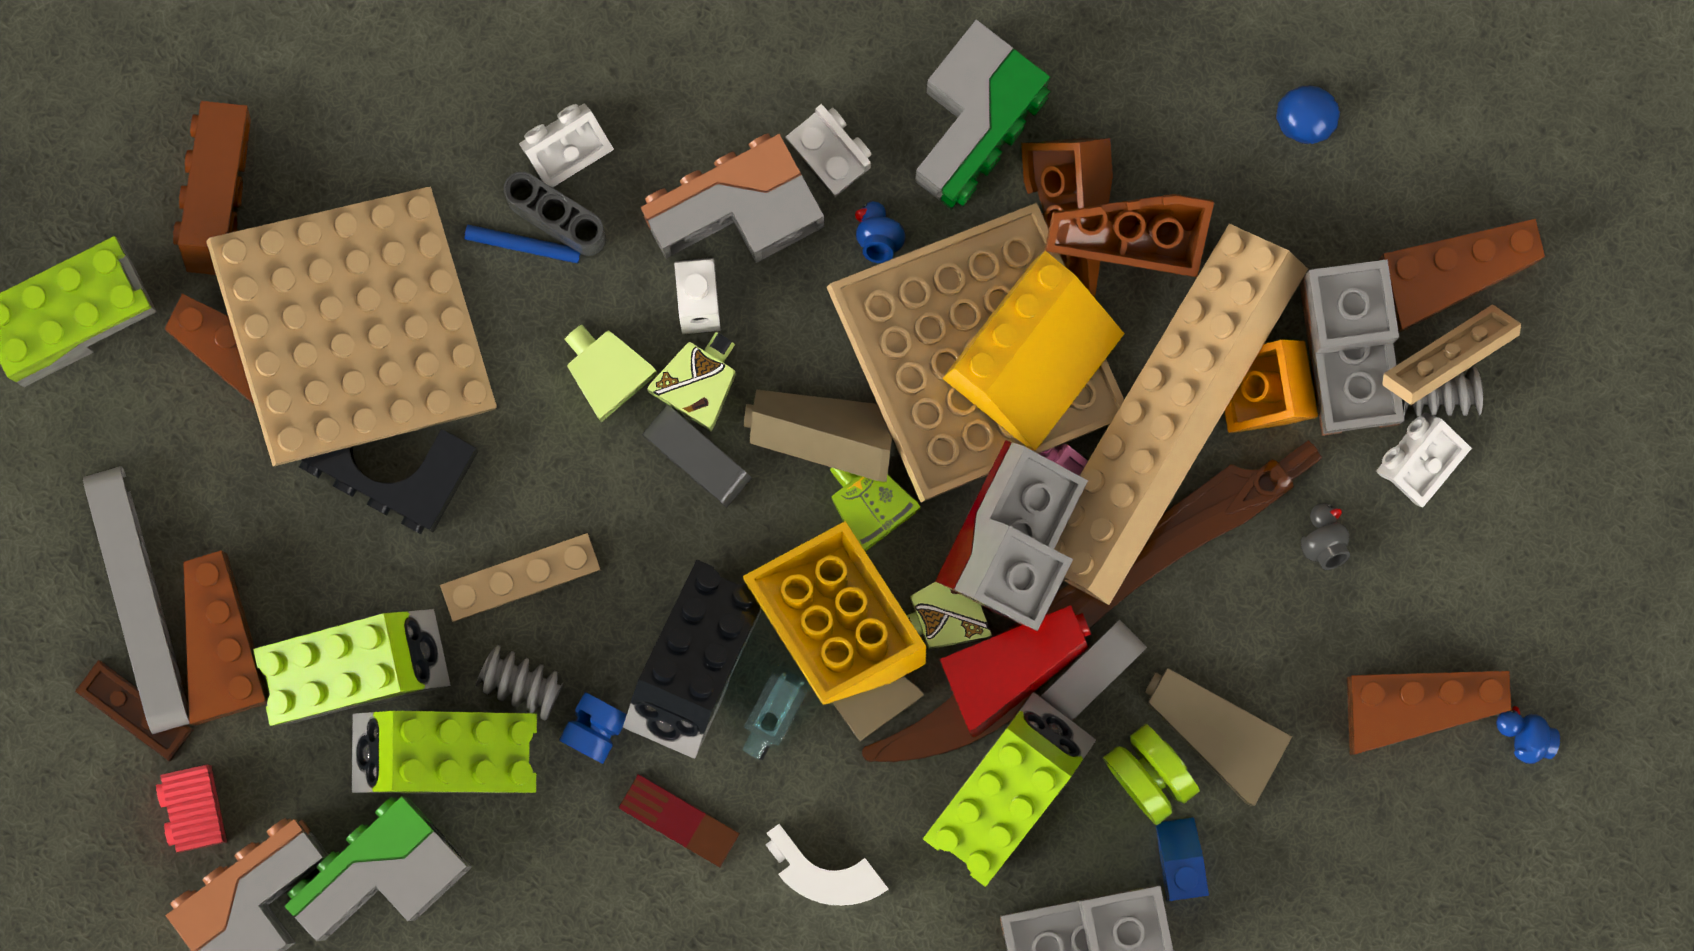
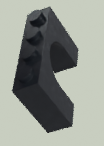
[299,429,478,534]

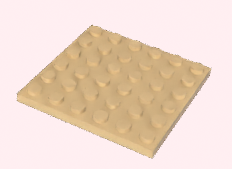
[206,186,497,466]
[827,203,1124,502]

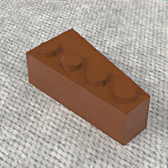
[173,101,251,275]
[165,294,255,406]
[183,550,269,726]

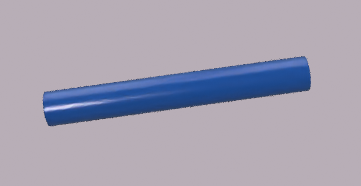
[464,225,580,264]

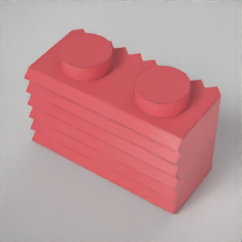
[156,765,227,852]

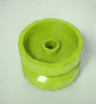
[1103,723,1200,825]

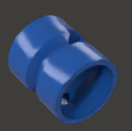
[559,692,627,764]

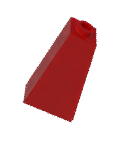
[940,605,1092,738]

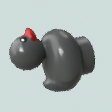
[1301,503,1350,570]

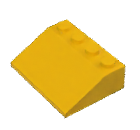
[942,251,1125,452]
[743,521,926,705]

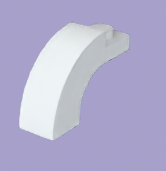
[765,824,888,906]

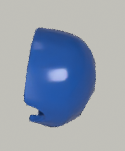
[1276,85,1340,144]

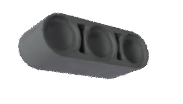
[504,172,606,256]
[642,405,752,508]

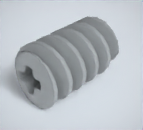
[1402,366,1483,416]
[475,645,564,721]

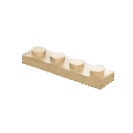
[1383,304,1521,405]
[440,533,601,622]

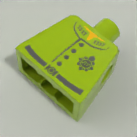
[830,468,921,552]

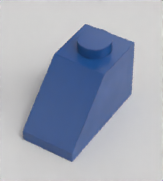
[1155,817,1209,901]

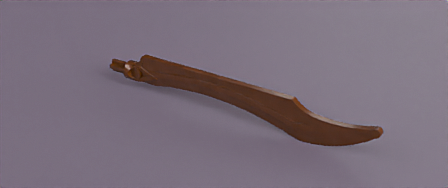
[862,440,1322,762]

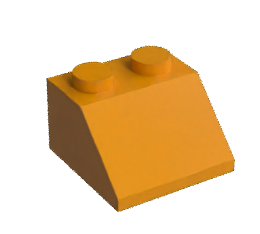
[1224,340,1318,433]

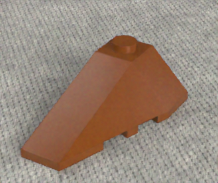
[1021,138,1113,297]
[1045,194,1214,277]

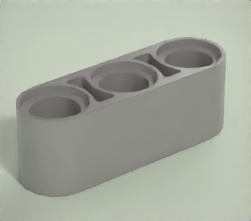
[1040,620,1147,721]

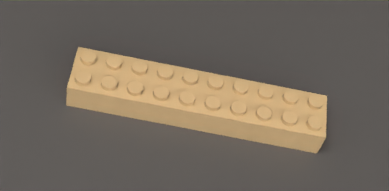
[1054,224,1308,605]

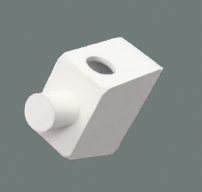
[674,258,721,334]

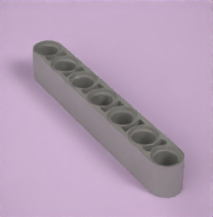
[83,466,189,734]

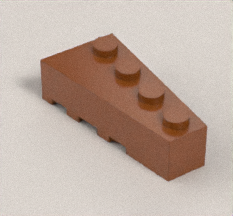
[1379,219,1545,333]
[1347,671,1511,755]

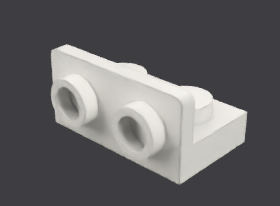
[519,103,614,188]
[786,104,872,197]
[1376,413,1472,508]

